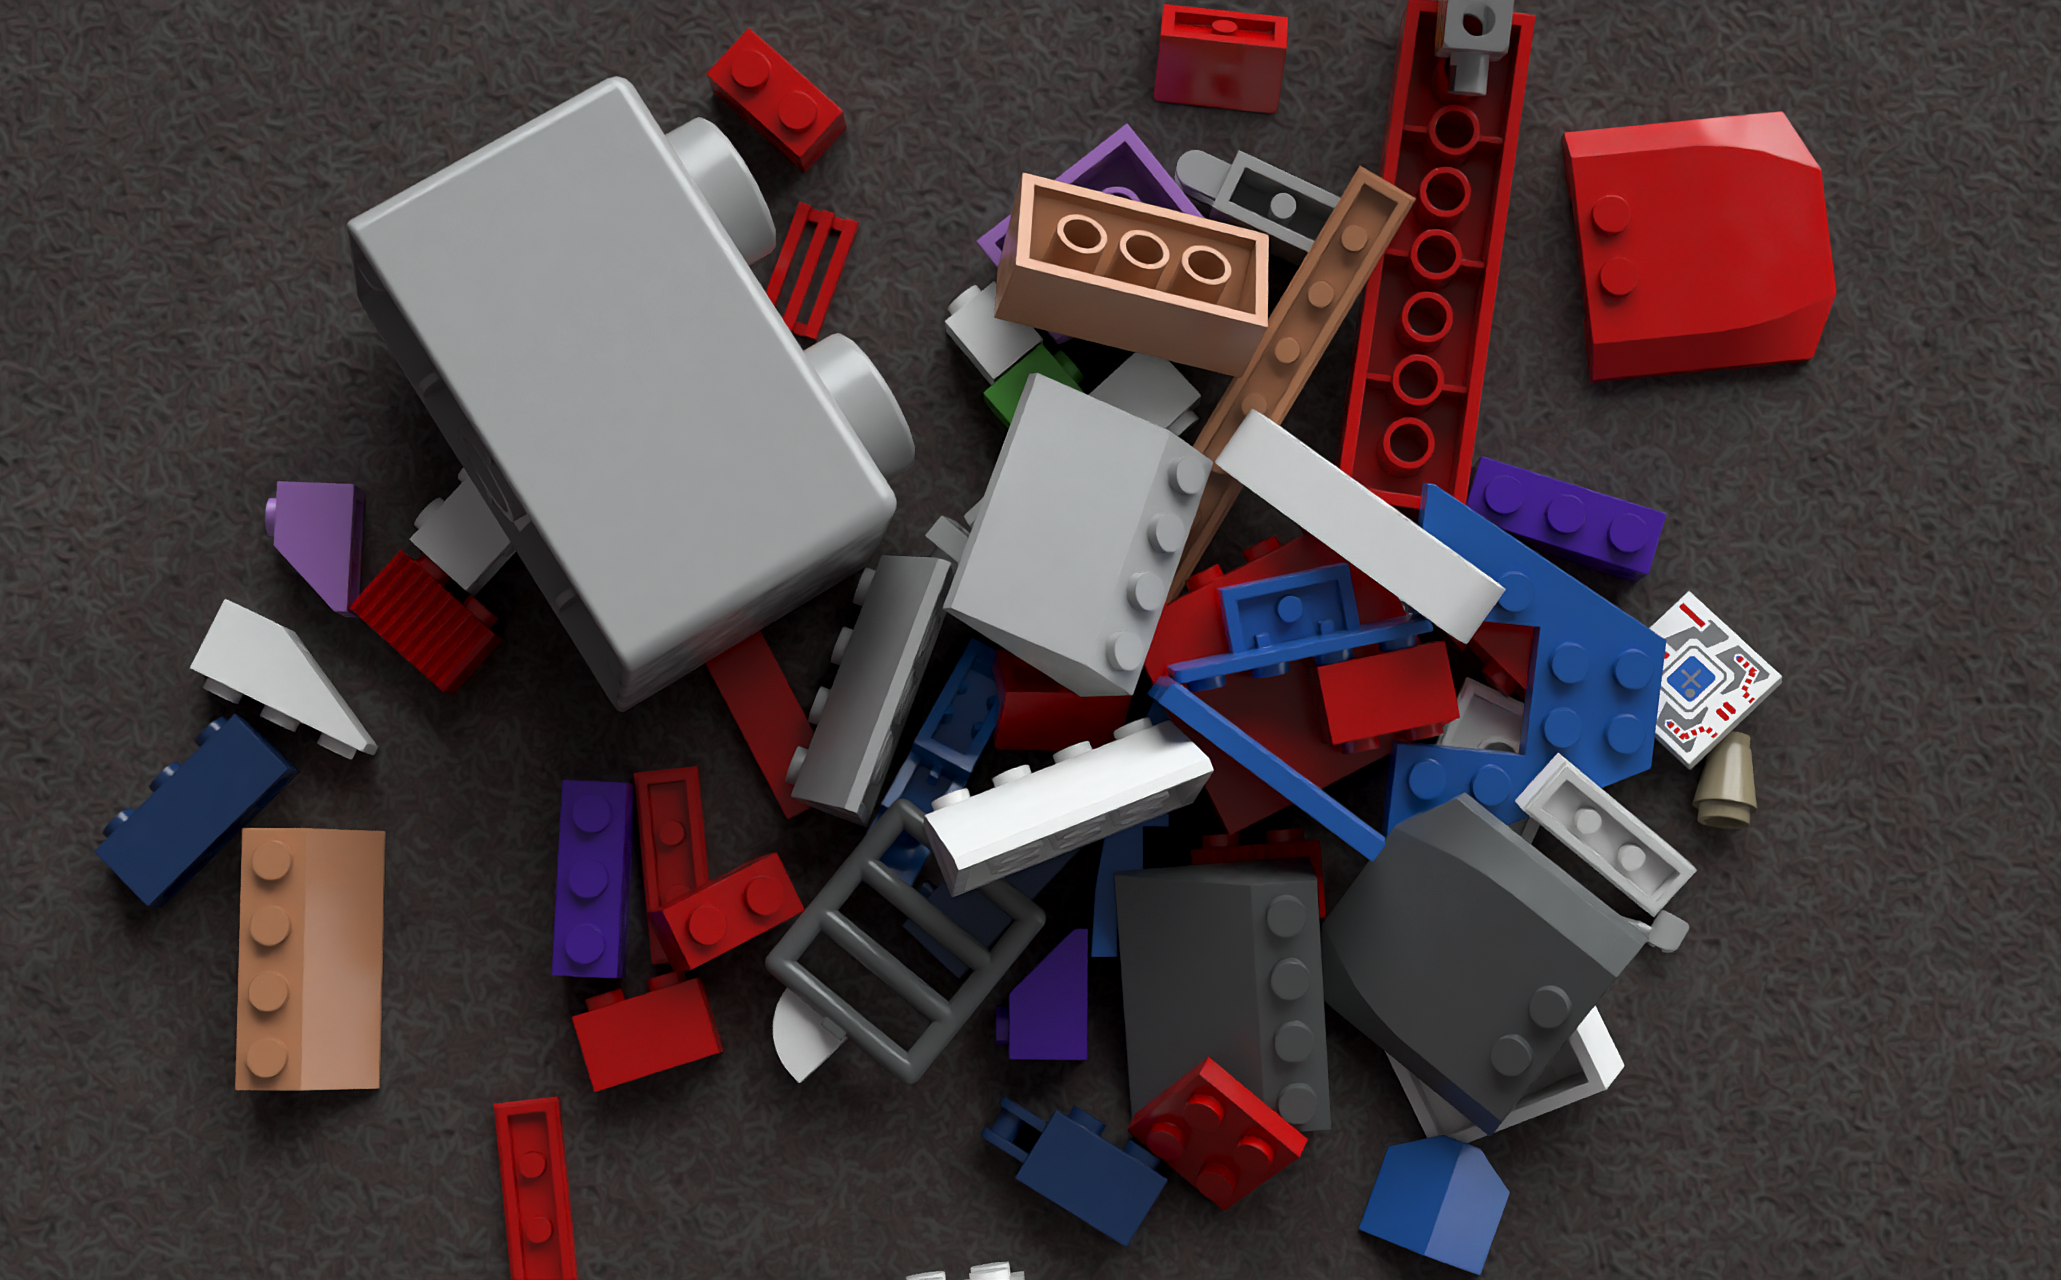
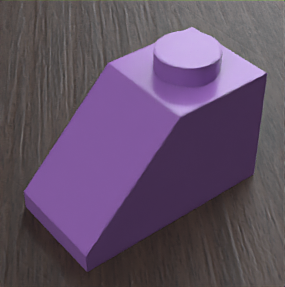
[265,481,365,618]

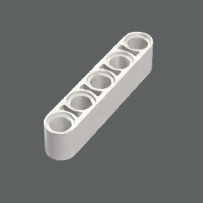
[1215,409,1506,644]

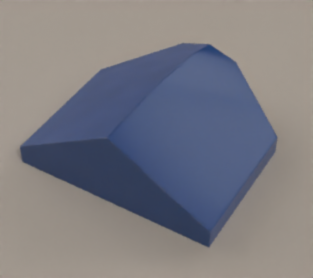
[1358,1135,1510,1275]

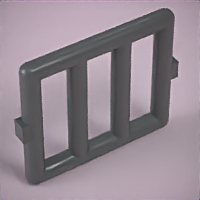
[765,798,1046,1084]

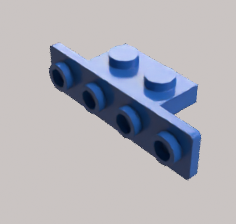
[1167,562,1433,692]

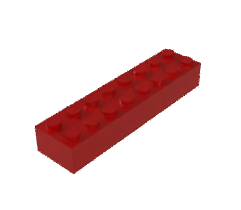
[1335,0,1536,520]

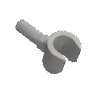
[1622,910,1689,953]

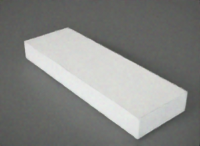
[1515,753,1697,917]

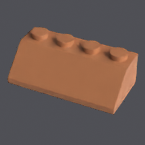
[994,173,1269,378]
[235,828,386,1091]

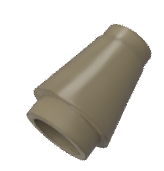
[1692,731,1757,829]

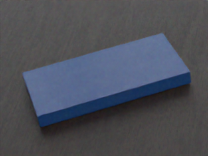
[1147,675,1387,862]

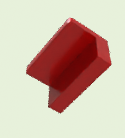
[1154,4,1288,114]
[992,650,1132,751]

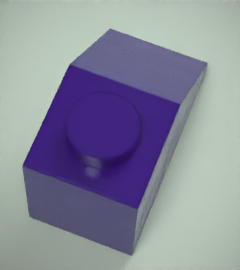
[996,929,1088,1060]

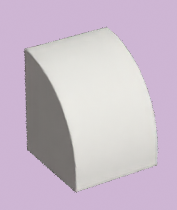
[773,988,848,1083]

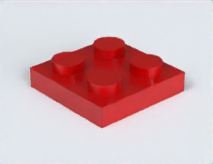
[1127,1057,1308,1211]

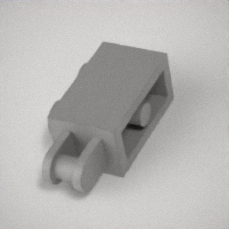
[1174,150,1340,267]

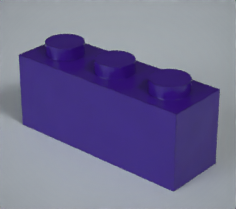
[1466,456,1667,582]
[552,780,635,978]

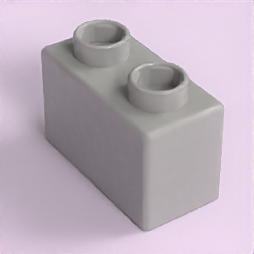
[346,76,915,712]

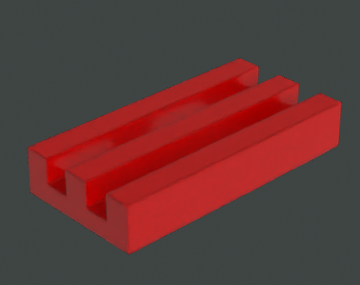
[766,201,859,342]

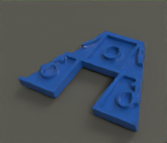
[1381,483,1667,838]

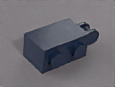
[980,1096,1167,1247]

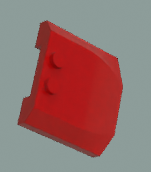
[1561,111,1836,383]

